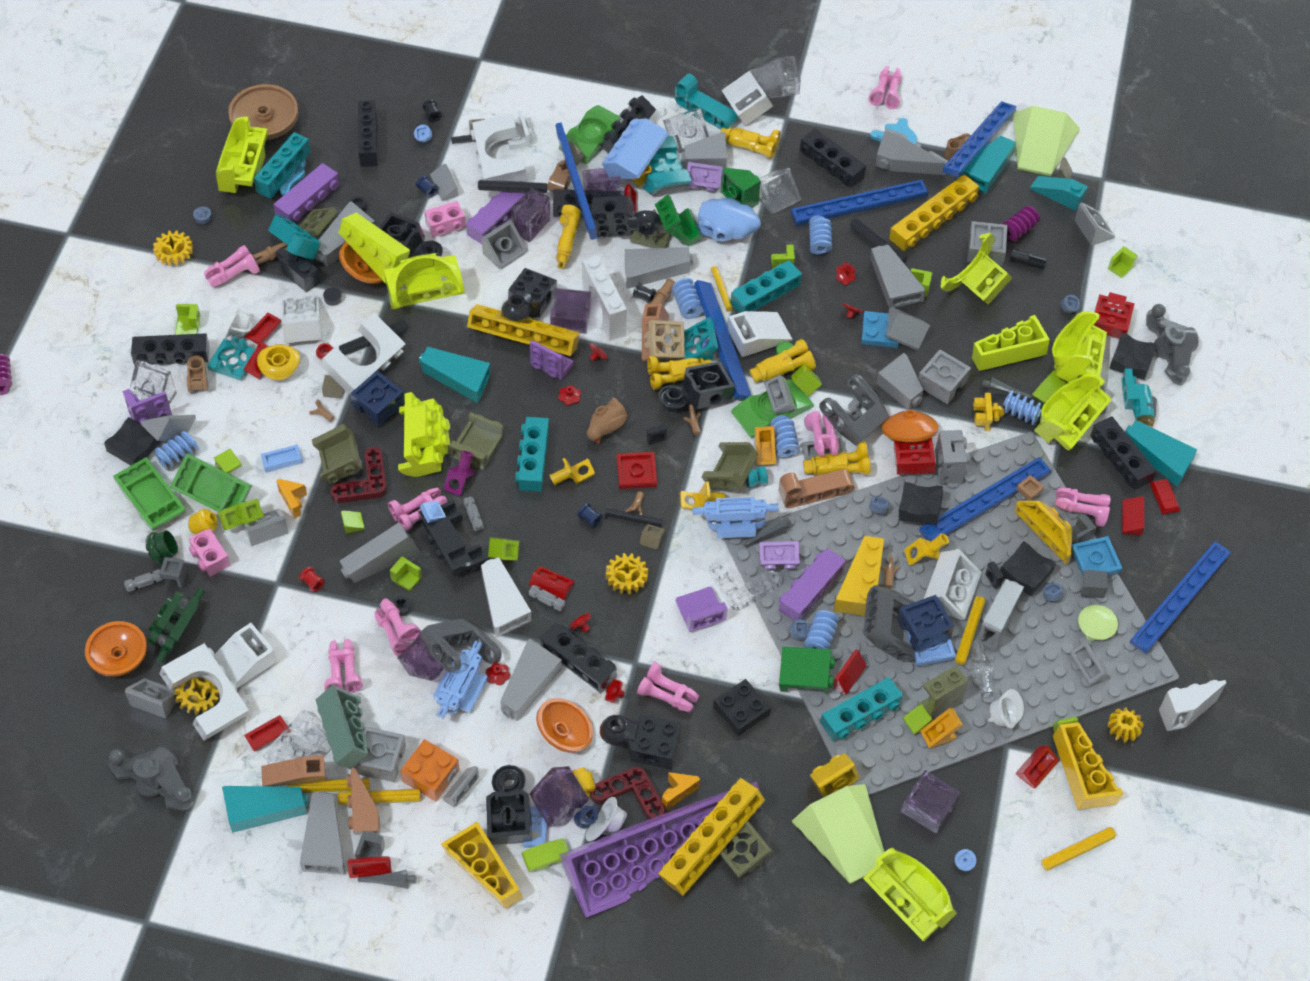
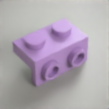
[687,162,723,191]
[759,541,800,569]

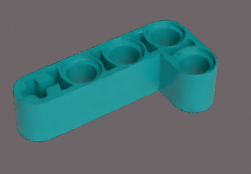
[675,74,738,130]
[268,214,321,260]

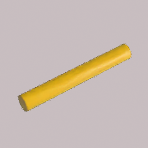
[711,266,733,312]

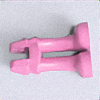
[868,66,902,109]
[204,245,260,287]
[804,411,839,456]
[388,488,448,532]
[1055,488,1111,528]
[374,599,421,656]
[324,639,363,693]
[637,662,699,713]

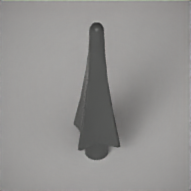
[981,377,1031,399]
[743,516,791,546]
[357,869,417,889]

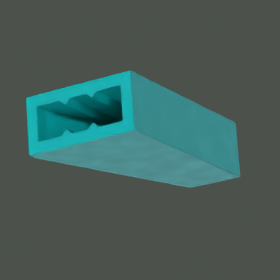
[955,136,1016,194]
[419,347,491,403]
[1125,420,1198,486]
[222,786,310,833]

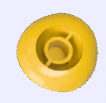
[257,344,300,380]

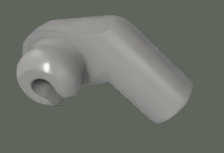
[848,397,863,418]

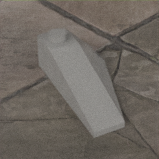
[875,128,948,175]

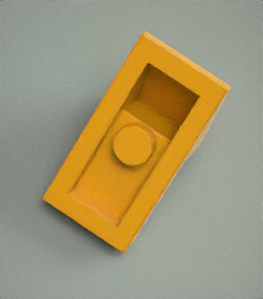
[754,426,776,465]
[276,479,307,519]
[920,708,963,748]
[662,773,700,811]

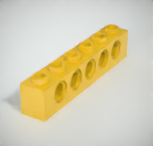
[889,174,979,251]
[467,304,580,356]
[658,778,765,896]

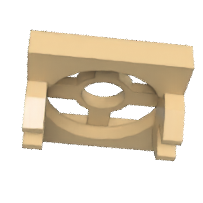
[644,320,685,359]

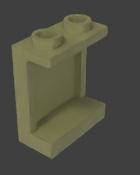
[449,413,504,470]
[312,424,362,484]
[701,442,758,490]
[917,666,968,721]

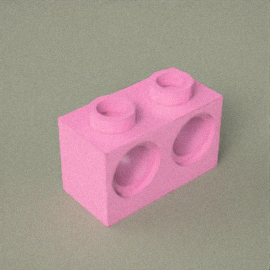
[424,201,466,237]
[188,529,231,577]

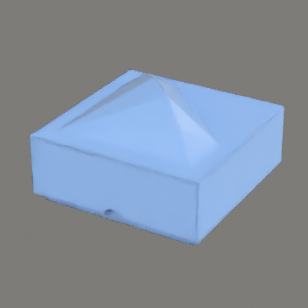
[420,501,446,523]

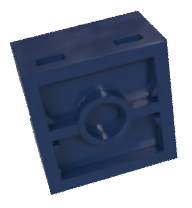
[350,371,405,427]
[897,594,954,652]

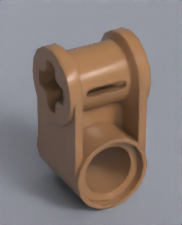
[944,133,971,160]
[547,160,571,192]
[187,356,208,392]

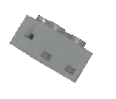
[967,221,1007,266]
[918,350,971,404]
[935,430,970,484]
[353,726,406,782]

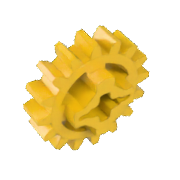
[153,231,193,266]
[606,553,648,594]
[174,677,219,715]

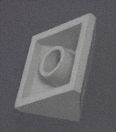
[1074,202,1116,246]
[482,220,528,269]
[886,307,930,350]
[141,415,196,441]
[243,508,288,546]
[125,678,178,719]

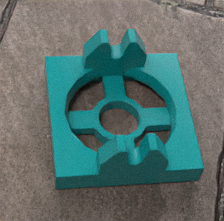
[684,317,718,360]
[207,336,255,381]

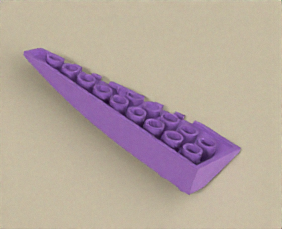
[559,781,760,917]

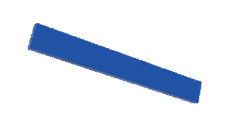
[943,101,1016,178]
[555,122,597,240]
[791,180,928,226]
[694,280,752,400]
[919,457,1051,541]
[1129,542,1231,654]

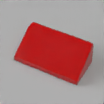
[1122,497,1144,536]
[529,566,575,600]
[833,649,866,695]
[1015,745,1059,789]

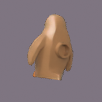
[587,397,627,444]

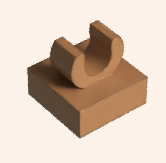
[1016,475,1044,501]

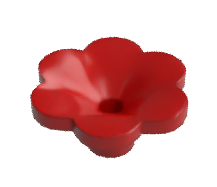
[836,262,856,285]
[842,303,864,319]
[589,343,608,361]
[558,385,581,406]
[570,612,591,632]
[485,662,510,686]
[605,679,625,703]

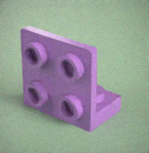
[530,340,573,380]
[122,388,172,427]
[675,586,728,632]

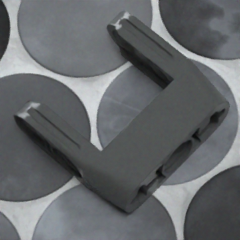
[819,374,890,446]
[863,585,915,662]
[420,619,502,673]

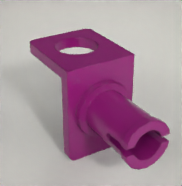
[444,450,476,496]

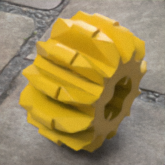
[1107,707,1143,743]

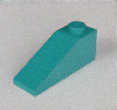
[1030,176,1088,211]

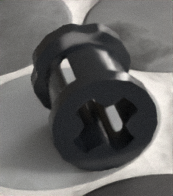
[422,99,442,122]
[633,282,656,304]

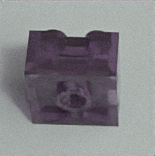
[511,188,550,242]
[550,288,591,334]
[529,766,589,827]
[901,770,961,834]

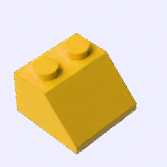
[810,753,860,798]

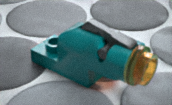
[1121,369,1157,427]

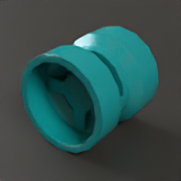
[746,466,768,488]

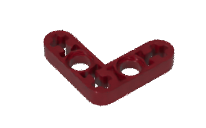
[330,447,387,503]
[590,767,665,820]

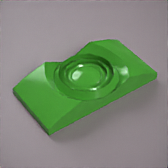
[559,105,620,164]
[731,379,814,439]
[170,453,252,512]
[113,457,187,531]

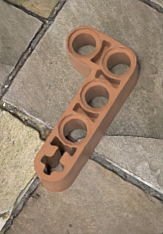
[778,469,855,508]

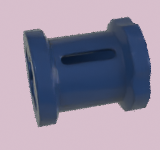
[416,175,439,198]
[577,503,603,528]
[574,805,598,829]

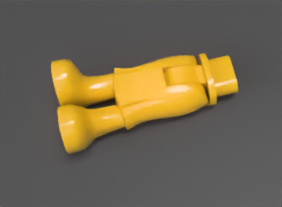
[720,127,781,159]
[556,205,582,269]
[749,339,816,383]
[647,356,711,390]
[803,442,871,476]

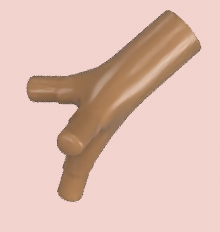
[309,399,335,422]
[684,405,701,435]
[625,492,644,515]
[881,556,900,588]

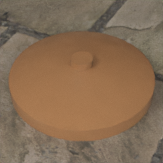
[228,84,298,140]

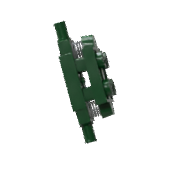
[147,588,205,664]

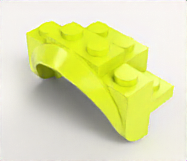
[216,117,268,193]
[384,253,465,309]
[1052,311,1107,382]
[1034,373,1112,451]
[398,392,450,477]
[863,848,957,941]

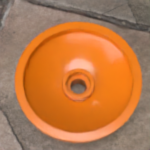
[339,242,383,284]
[882,410,938,442]
[85,621,147,677]
[536,698,593,753]

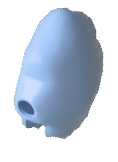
[697,198,761,242]

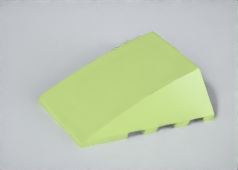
[1013,106,1080,176]
[792,784,884,885]

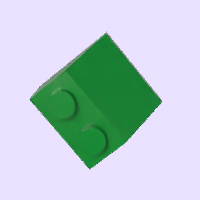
[721,168,761,208]

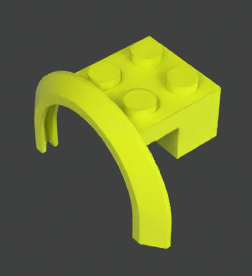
[941,233,1012,305]

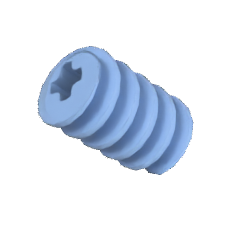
[809,215,832,255]
[672,278,703,319]
[1002,390,1042,426]
[770,415,800,457]
[155,431,199,470]
[805,610,839,649]

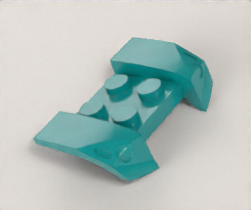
[643,136,692,193]

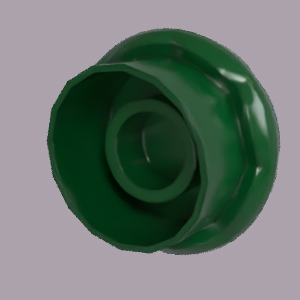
[145,530,178,565]

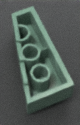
[315,685,368,769]

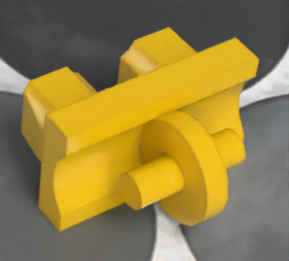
[973,393,1004,431]

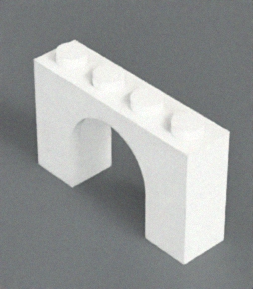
[470,113,528,181]
[582,256,627,341]
[319,313,405,395]
[159,643,249,741]

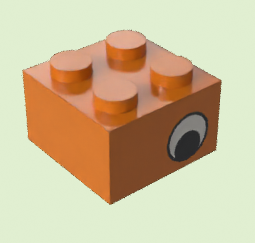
[400,739,460,802]

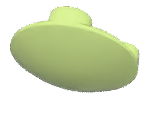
[1078,605,1118,641]

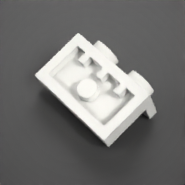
[507,110,532,150]

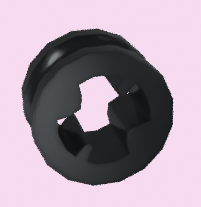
[392,596,411,616]

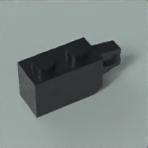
[276,248,320,293]

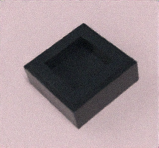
[647,424,667,444]
[985,561,1004,589]

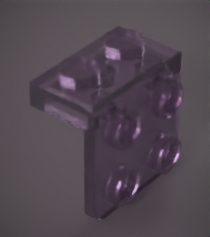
[581,168,621,191]
[397,635,453,681]

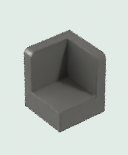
[1072,514,1097,544]
[159,557,188,588]
[1081,570,1108,598]
[355,831,385,858]

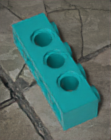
[253,132,311,199]
[731,260,802,313]
[515,417,549,492]
[820,677,903,742]

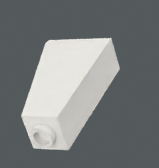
[481,557,532,638]

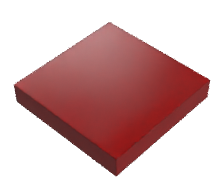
[616,452,657,489]

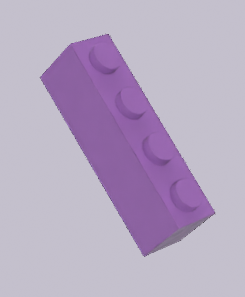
[273,163,340,223]
[466,191,528,244]
[779,548,846,621]

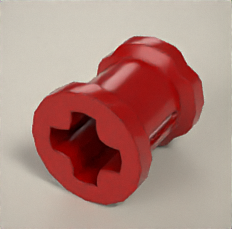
[299,566,325,593]

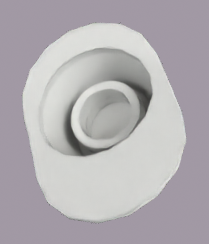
[225,307,252,341]
[987,689,1024,729]
[586,797,627,842]

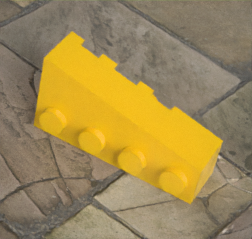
[834,536,884,616]
[1053,722,1124,810]
[441,822,523,909]

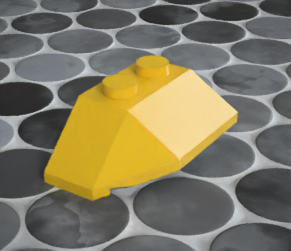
[1014,501,1072,565]

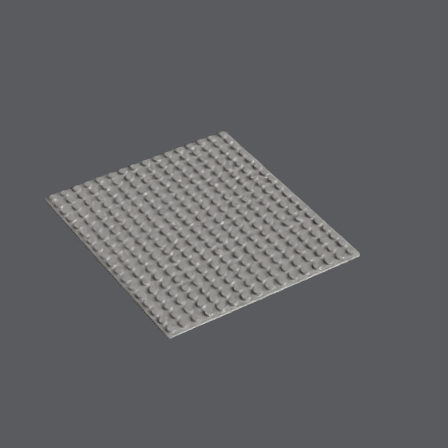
[724,432,1179,796]

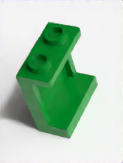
[655,195,703,246]
[779,646,835,694]

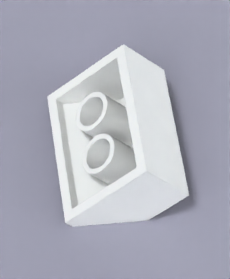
[924,549,982,620]

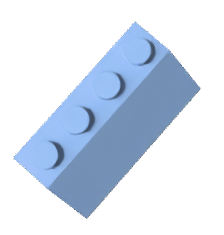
[602,118,669,180]

